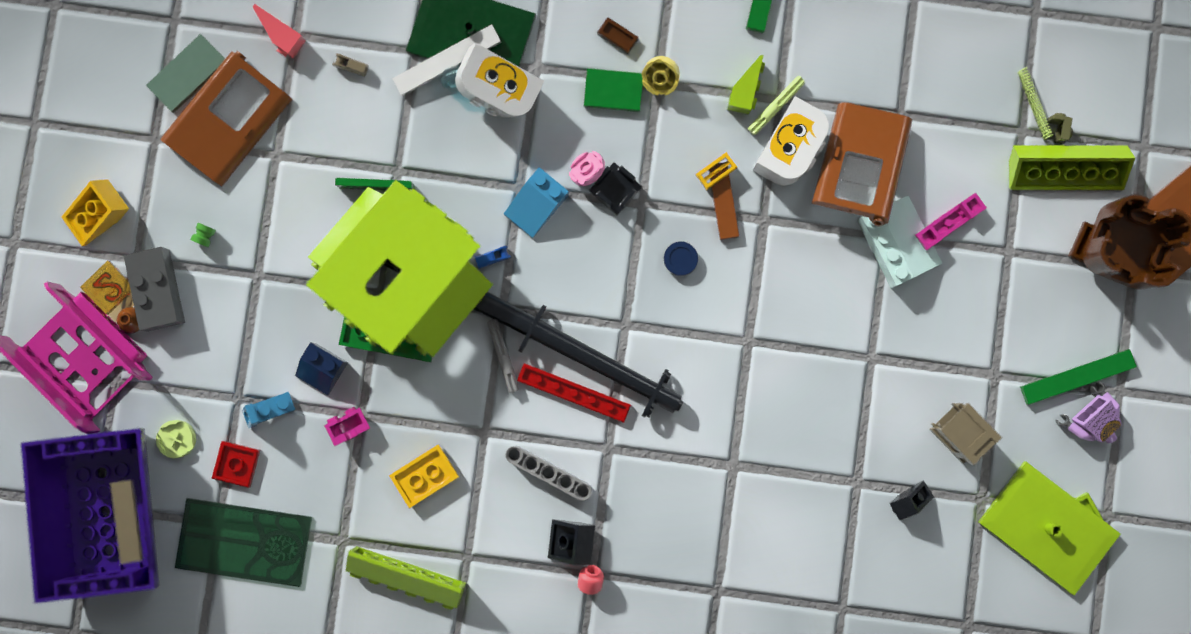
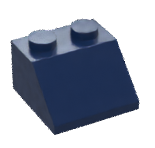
[295,342,348,395]

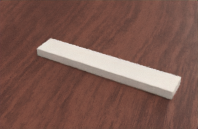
[392,25,501,96]

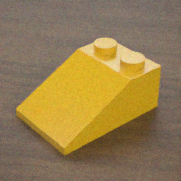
[61,179,129,247]

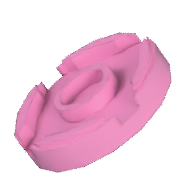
[569,151,605,186]

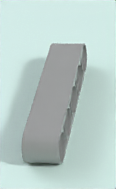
[505,446,592,501]

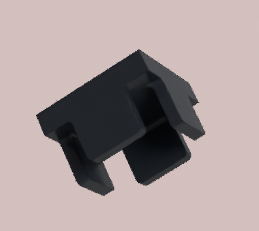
[589,162,642,216]

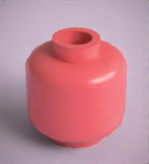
[577,565,604,595]

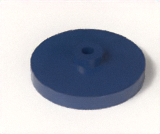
[664,241,698,276]

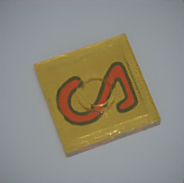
[80,260,131,315]

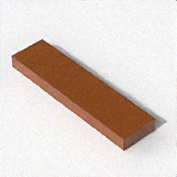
[708,162,739,240]

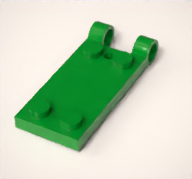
[338,317,432,362]

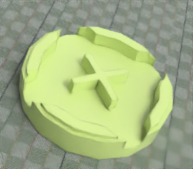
[156,420,196,459]

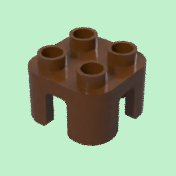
[1083,195,1191,290]

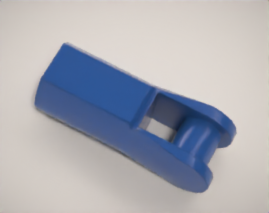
[475,246,511,269]

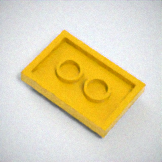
[389,444,459,508]

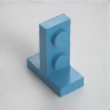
[242,392,295,428]

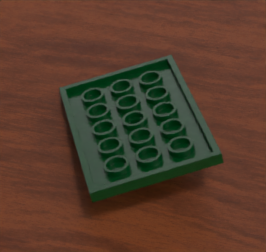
[406,0,536,69]

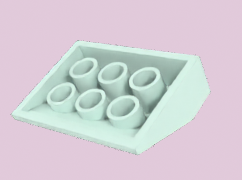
[857,196,942,288]

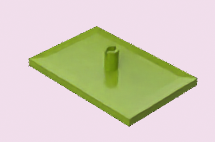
[978,461,1121,596]

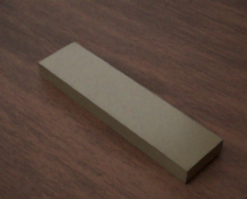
[111,480,143,564]

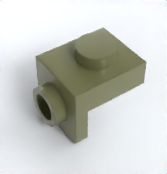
[1047,113,1073,144]

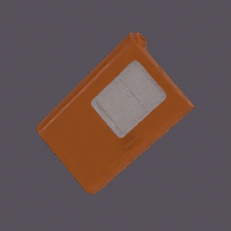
[160,51,292,187]
[812,102,912,226]

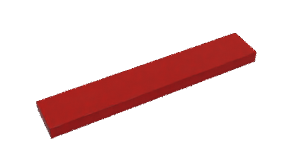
[517,363,631,423]

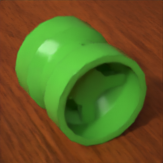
[190,223,216,247]

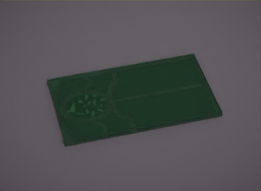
[175,498,312,587]

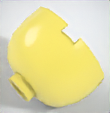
[642,56,680,96]

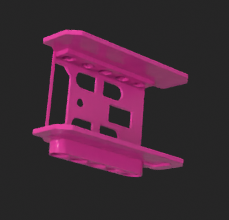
[0,282,153,434]

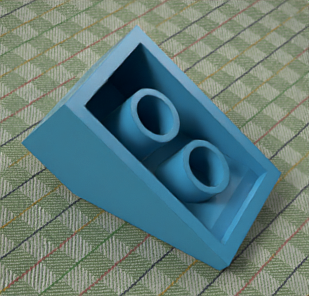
[504,167,569,238]

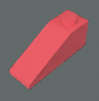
[253,4,306,58]

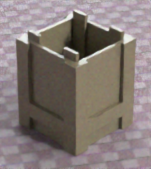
[929,403,1002,465]

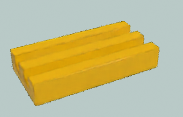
[695,152,738,191]

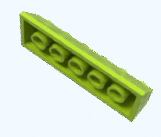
[1009,145,1135,190]
[345,546,466,610]

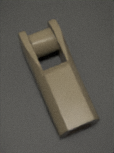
[332,53,369,77]

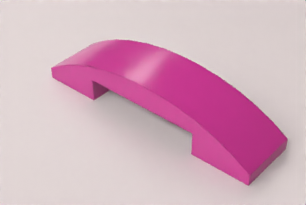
[915,193,987,250]

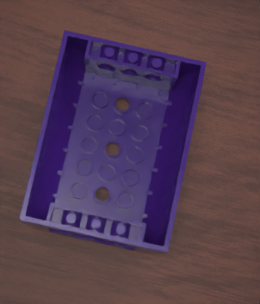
[21,428,159,604]

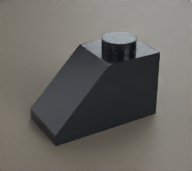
[889,480,934,521]

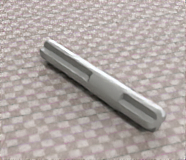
[487,319,519,393]

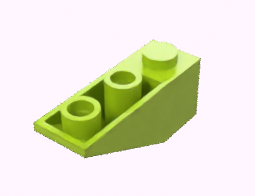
[727,55,765,115]

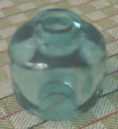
[441,65,460,92]

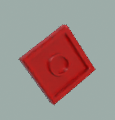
[211,441,260,488]

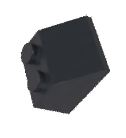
[548,519,595,565]

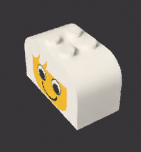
[455,43,544,118]
[752,96,829,186]

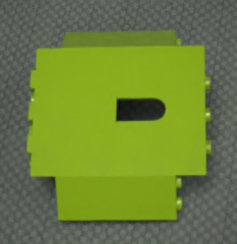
[306,180,493,357]

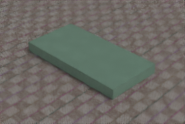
[146,33,225,113]

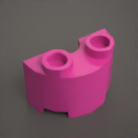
[324,407,370,446]

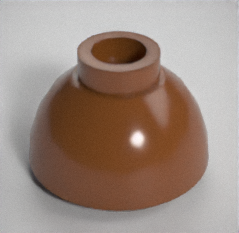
[117,307,139,333]

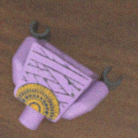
[1055,382,1122,443]

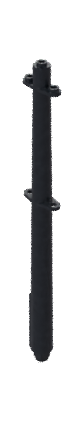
[383,259,684,418]

